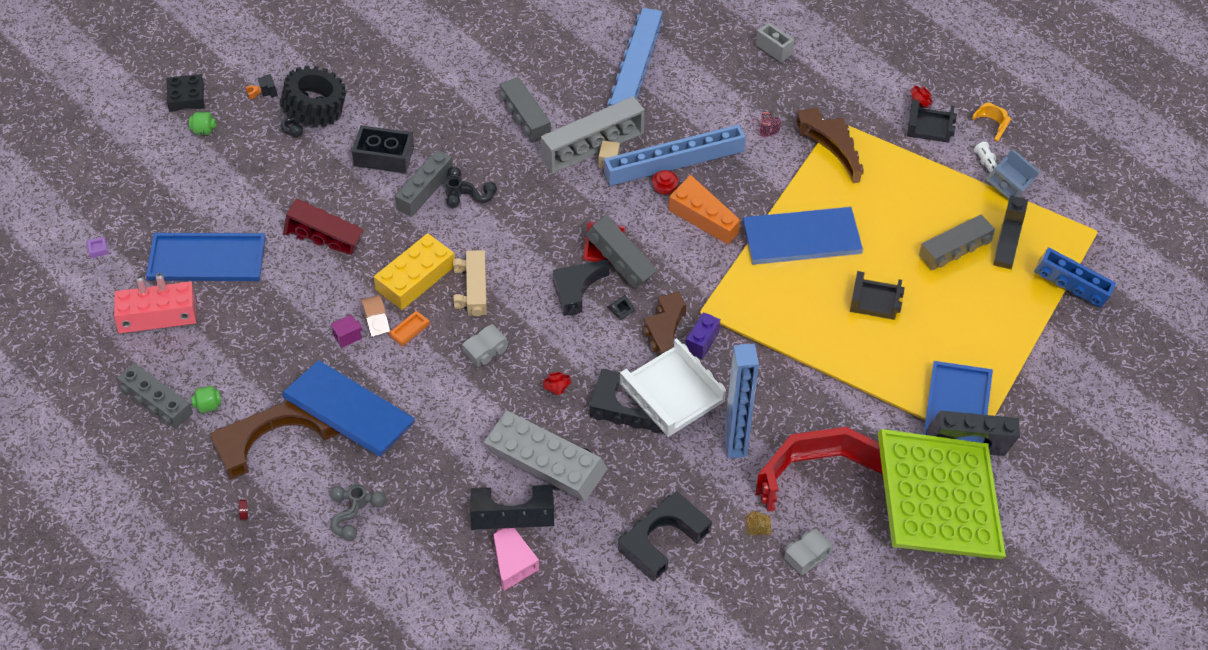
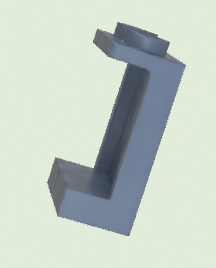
[986,149,1040,199]

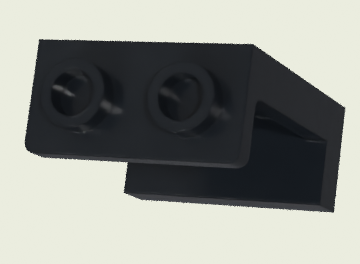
[907,99,957,143]
[850,271,905,320]

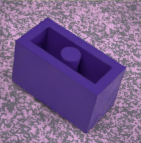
[686,312,721,360]

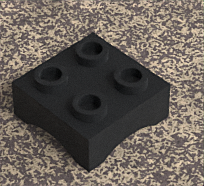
[167,74,205,112]

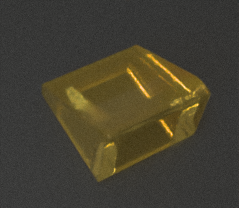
[745,511,772,535]

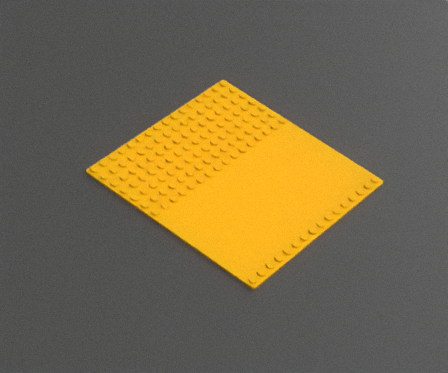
[700,125,1097,420]

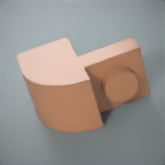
[360,295,390,336]

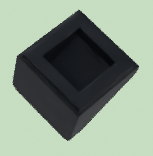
[607,295,635,320]

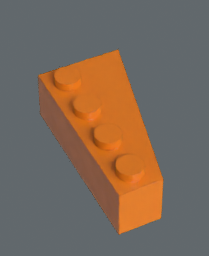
[668,175,740,245]

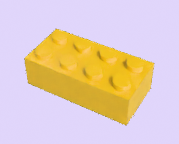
[374,233,455,310]

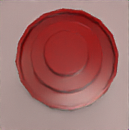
[910,85,933,108]
[652,170,679,194]
[542,372,572,395]

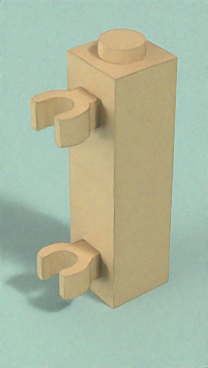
[453,250,487,317]

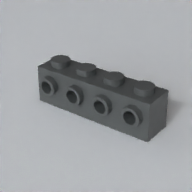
[498,77,551,142]
[395,150,453,218]
[919,214,995,270]
[585,215,657,290]
[117,363,193,429]

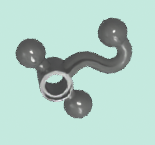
[330,484,386,541]

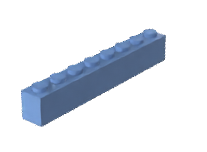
[607,8,663,107]
[604,125,746,186]
[724,344,759,459]

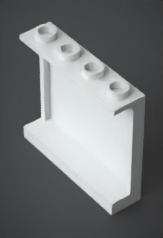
[620,338,726,437]

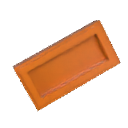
[389,310,430,347]

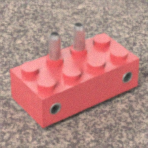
[114,273,196,334]

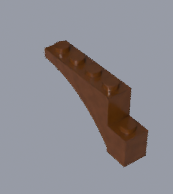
[796,107,864,183]
[642,291,686,357]

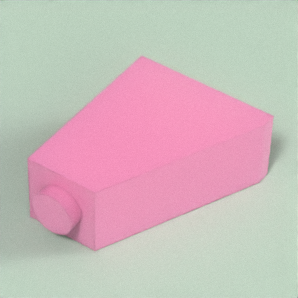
[494,528,539,591]

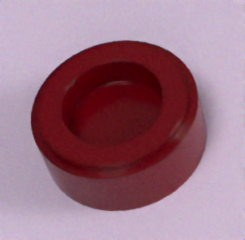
[239,499,248,520]

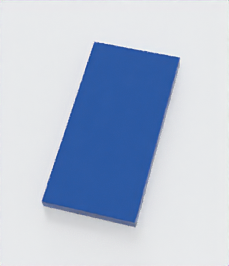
[743,207,863,265]
[146,233,266,281]
[282,360,415,457]
[923,361,993,443]

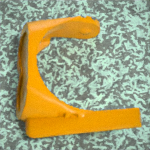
[972,102,1011,142]

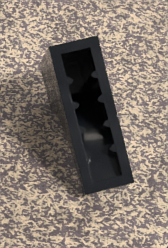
[993,195,1029,270]
[553,259,610,316]

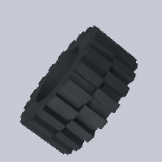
[281,66,346,128]

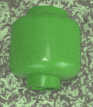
[189,112,217,135]
[191,386,222,413]

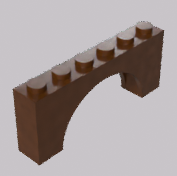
[209,401,341,480]

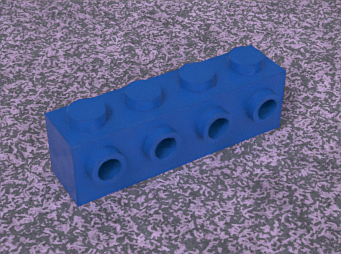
[1034,247,1116,308]

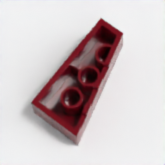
[283,198,364,255]

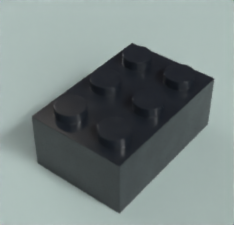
[352,125,415,173]

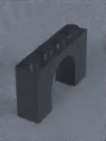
[589,368,664,433]
[926,410,1020,456]
[470,485,555,530]
[618,491,712,582]

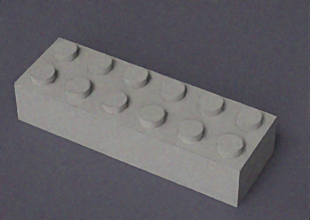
[541,96,645,174]
[484,410,608,502]

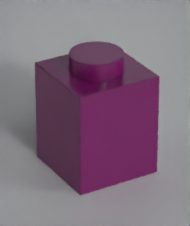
[331,315,363,348]

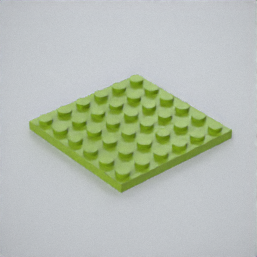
[878,429,1006,560]

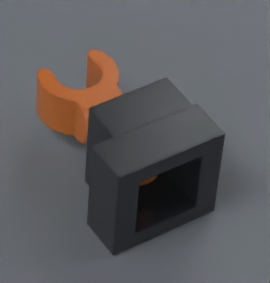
[246,74,278,99]

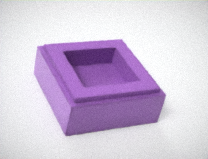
[86,237,109,258]

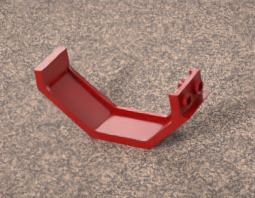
[755,427,883,512]

